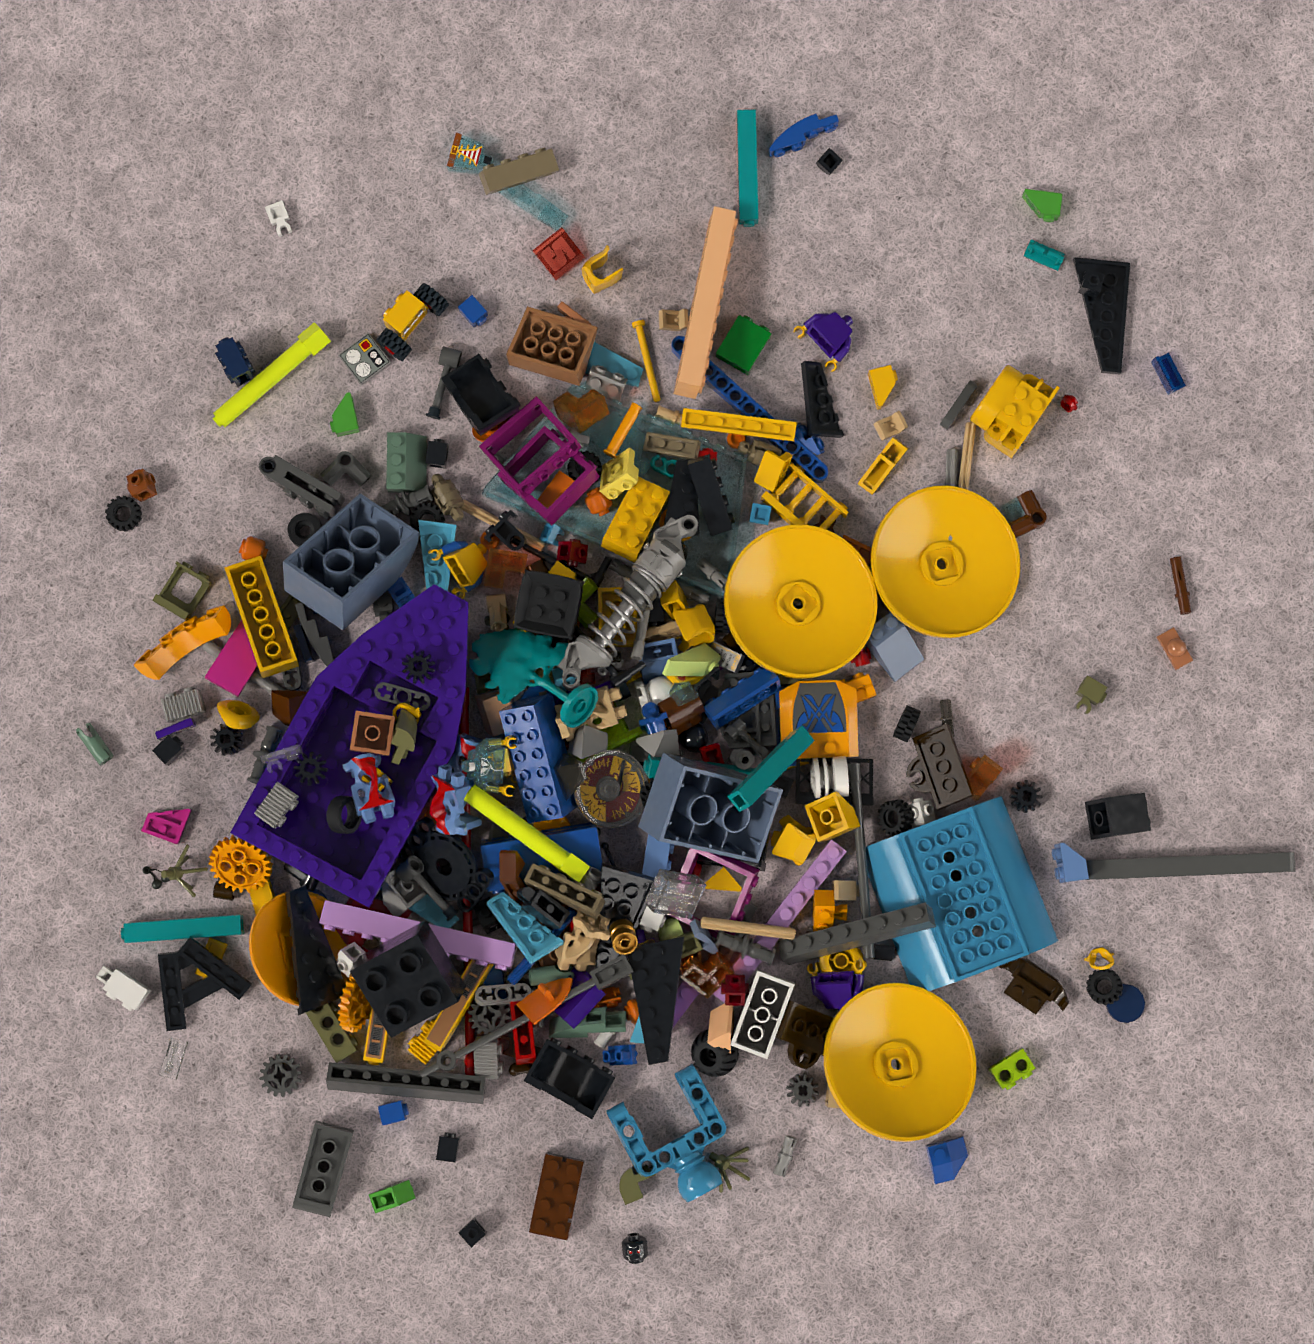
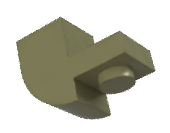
[619,1165,655,1205]

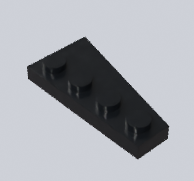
[801,361,844,438]
[664,460,700,537]

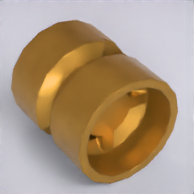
[609,919,638,955]

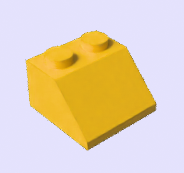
[805,791,860,842]

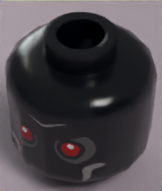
[622,1233,648,1264]

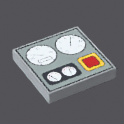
[338,333,392,386]

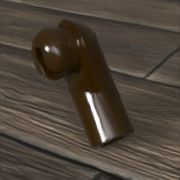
[508,1063,532,1076]

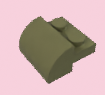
[391,709,418,765]

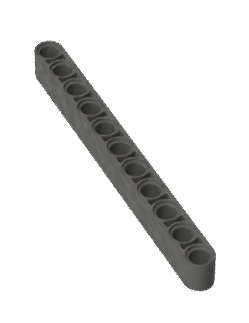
[1086,852,1296,880]

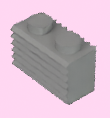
[161,687,206,723]
[254,781,299,828]
[474,1036,504,1080]

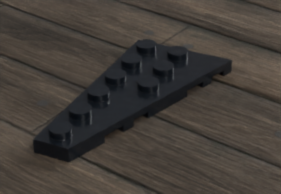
[1073,257,1130,375]
[595,863,657,969]
[286,886,346,1016]
[628,937,685,1065]

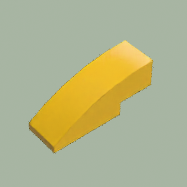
[857,437,909,495]

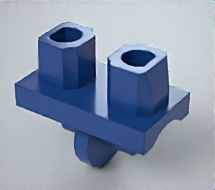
[639,702,668,735]
[603,1044,638,1066]

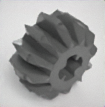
[786,1073,819,1107]

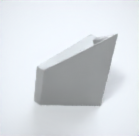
[568,725,608,759]
[636,730,680,757]

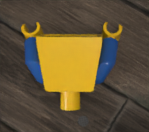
[428,541,487,599]

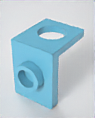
[551,667,576,691]

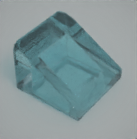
[669,682,699,706]

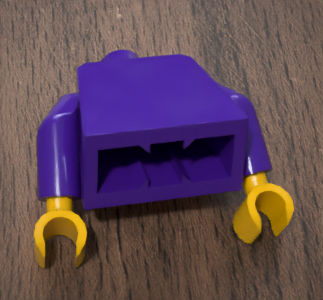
[793,312,853,372]
[807,960,867,1012]

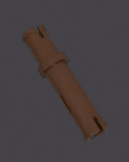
[1170,556,1192,615]

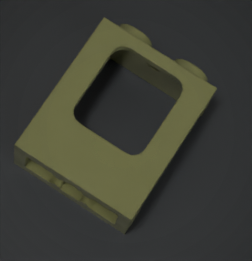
[152,561,212,621]

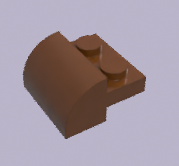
[658,685,705,735]

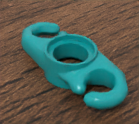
[650,455,677,478]

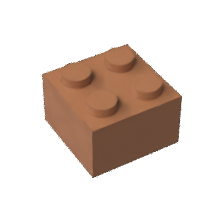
[350,711,395,757]

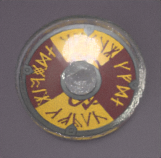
[574,750,648,828]

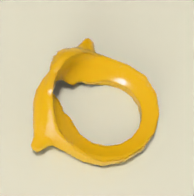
[393,703,422,724]
[1084,947,1114,970]

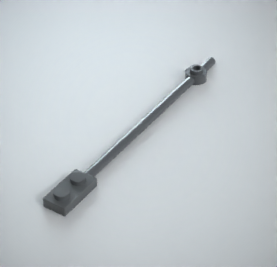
[419,955,634,1078]

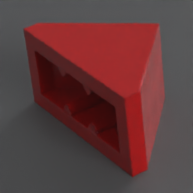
[700,742,724,764]

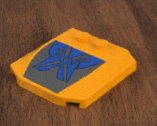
[779,680,859,759]

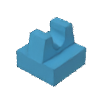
[749,503,772,526]
[539,523,565,546]

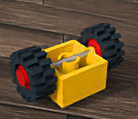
[376,283,449,361]

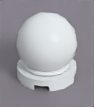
[634,676,681,719]

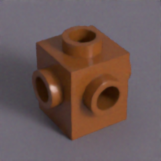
[126,468,157,502]

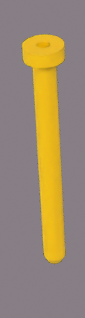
[632,320,661,402]

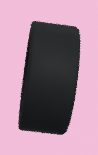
[326,796,362,834]

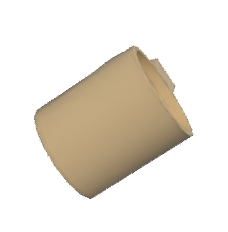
[486,594,507,631]

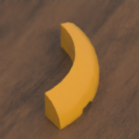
[134,605,231,680]

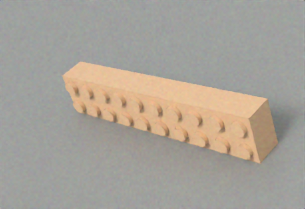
[673,206,738,399]

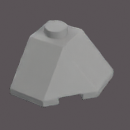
[382,869,427,917]

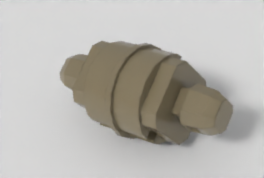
[738,439,783,467]
[431,473,464,521]

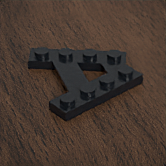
[158,936,252,1031]

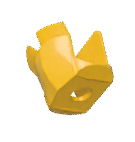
[581,245,623,294]
[672,604,715,652]
[771,815,816,866]

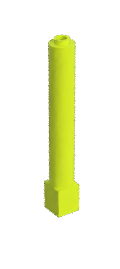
[212,322,331,428]
[464,784,590,882]

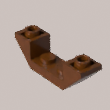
[499,850,526,906]

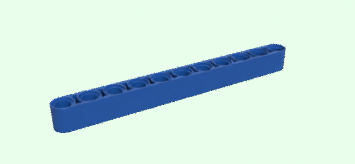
[671,336,828,483]

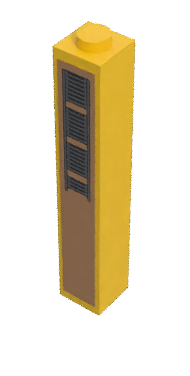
[363,943,389,1065]
[423,959,493,1052]

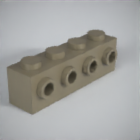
[479,147,559,195]
[524,864,605,919]

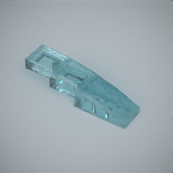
[498,184,568,232]

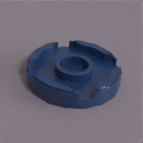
[1106,984,1145,1023]

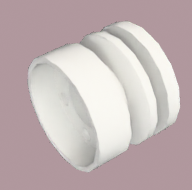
[810,756,849,799]

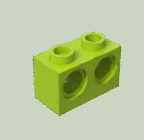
[988,1048,1036,1090]

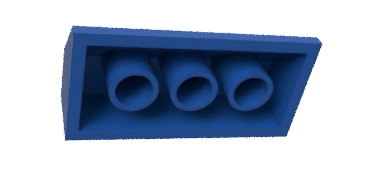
[703,667,781,730]

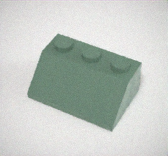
[386,432,427,493]

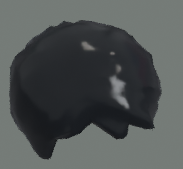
[678,723,709,753]

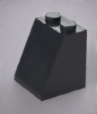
[1085,793,1151,840]

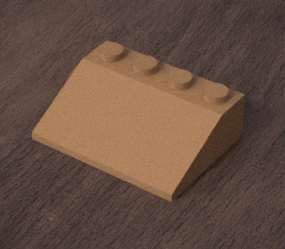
[506,306,598,386]

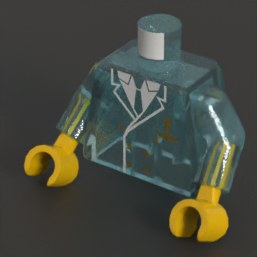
[461,735,517,797]

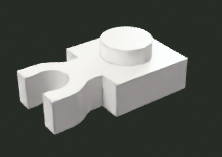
[265,200,292,237]

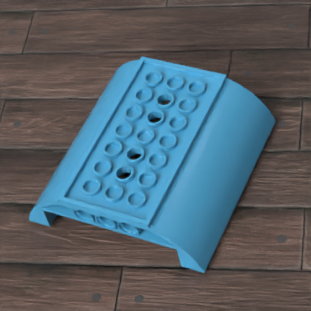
[866,796,1058,991]

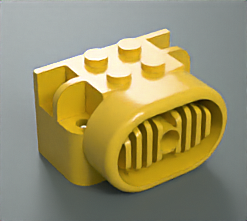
[970,365,1060,458]

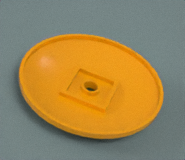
[249,892,350,1006]

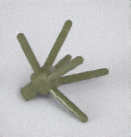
[161,844,208,897]
[709,1147,750,1193]

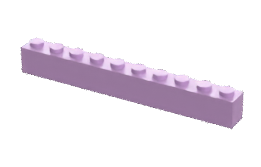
[712,839,847,1003]
[319,900,517,971]

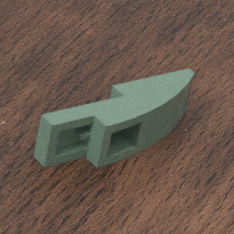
[549,1007,627,1038]

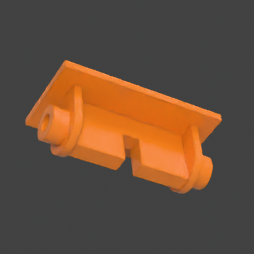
[594,986,622,1008]

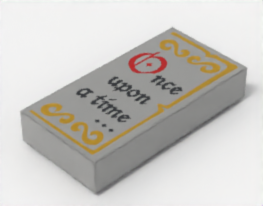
[710,641,745,674]

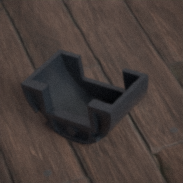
[441,354,521,436]
[524,1037,615,1119]

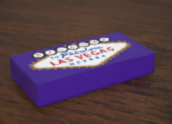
[155,718,196,741]

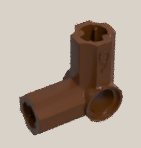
[1009,490,1047,538]

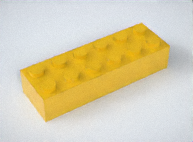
[224,556,299,679]

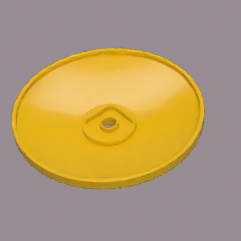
[871,486,1020,639]
[724,524,877,679]
[823,983,977,1142]

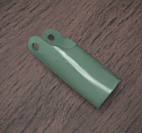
[76,723,114,766]
[528,965,574,986]

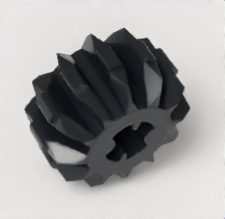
[402,651,435,684]
[210,724,243,756]
[294,752,328,786]
[1009,780,1043,813]

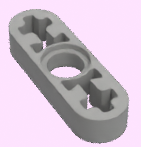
[474,983,531,1006]

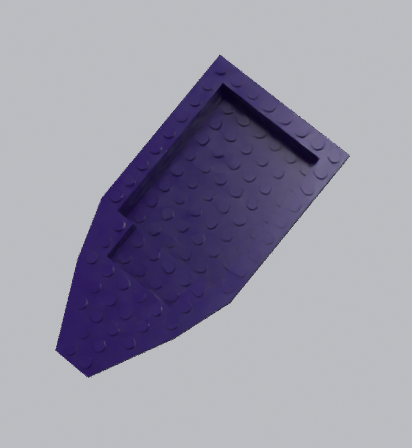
[230,584,469,908]

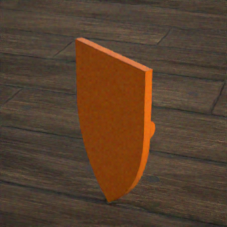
[516,978,573,1025]

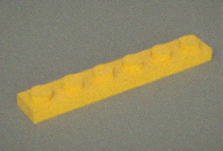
[681,408,797,442]

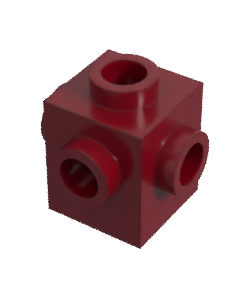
[556,539,588,567]
[721,974,749,1006]

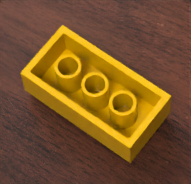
[601,476,670,563]

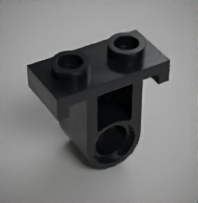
[484,510,527,551]

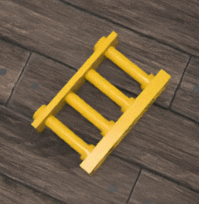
[761,463,849,530]

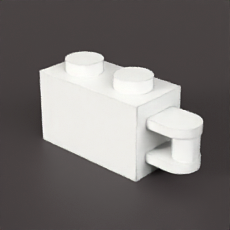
[96,965,151,1011]

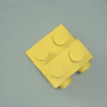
[599,447,639,500]

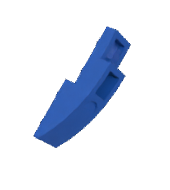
[769,114,839,158]

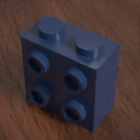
[215,337,255,387]

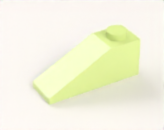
[662,643,721,676]

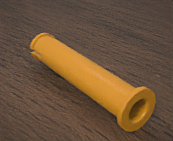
[603,402,643,459]

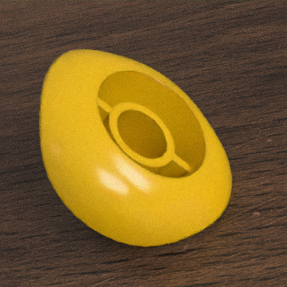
[217,700,260,729]
[819,947,864,974]

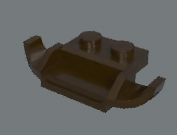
[999,958,1069,1015]

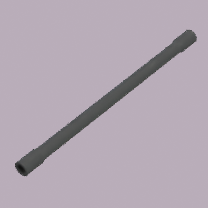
[848,763,875,959]

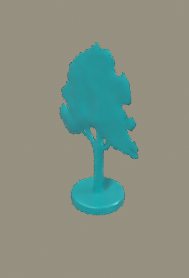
[469,629,598,728]

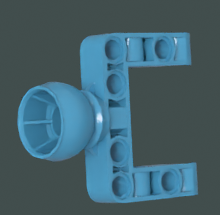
[606,1064,726,1203]

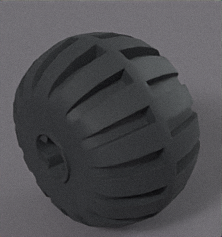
[691,1029,739,1077]

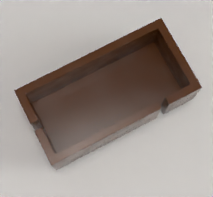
[529,1152,584,1240]

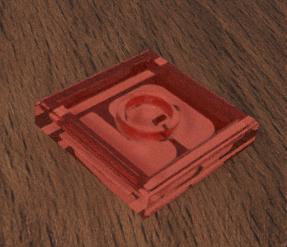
[532,227,585,281]

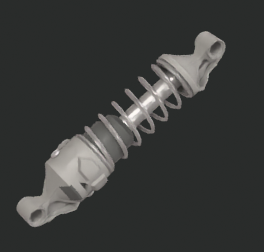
[558,515,698,691]

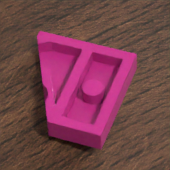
[141,809,192,845]

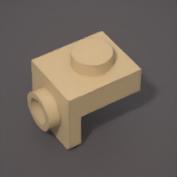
[659,309,689,331]
[873,411,908,441]

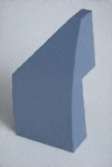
[689,919,718,954]

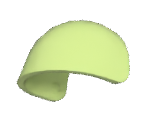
[658,917,684,941]

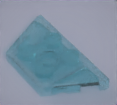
[578,411,645,468]

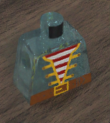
[447,133,493,174]

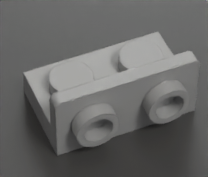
[584,365,628,402]

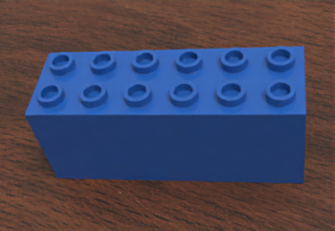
[499,694,579,823]
[480,822,603,894]

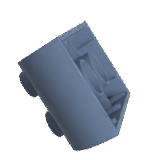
[283,493,419,630]
[638,753,783,863]

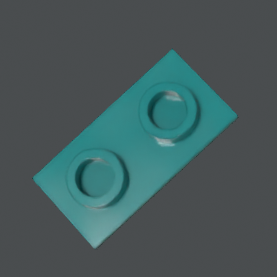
[1023,239,1065,271]

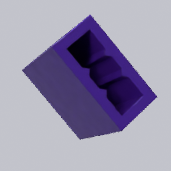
[554,967,605,1029]

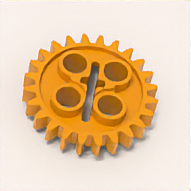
[209,835,273,893]
[337,975,371,1033]

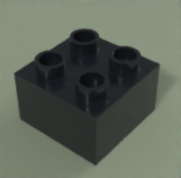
[350,920,466,1038]

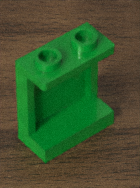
[716,315,772,375]

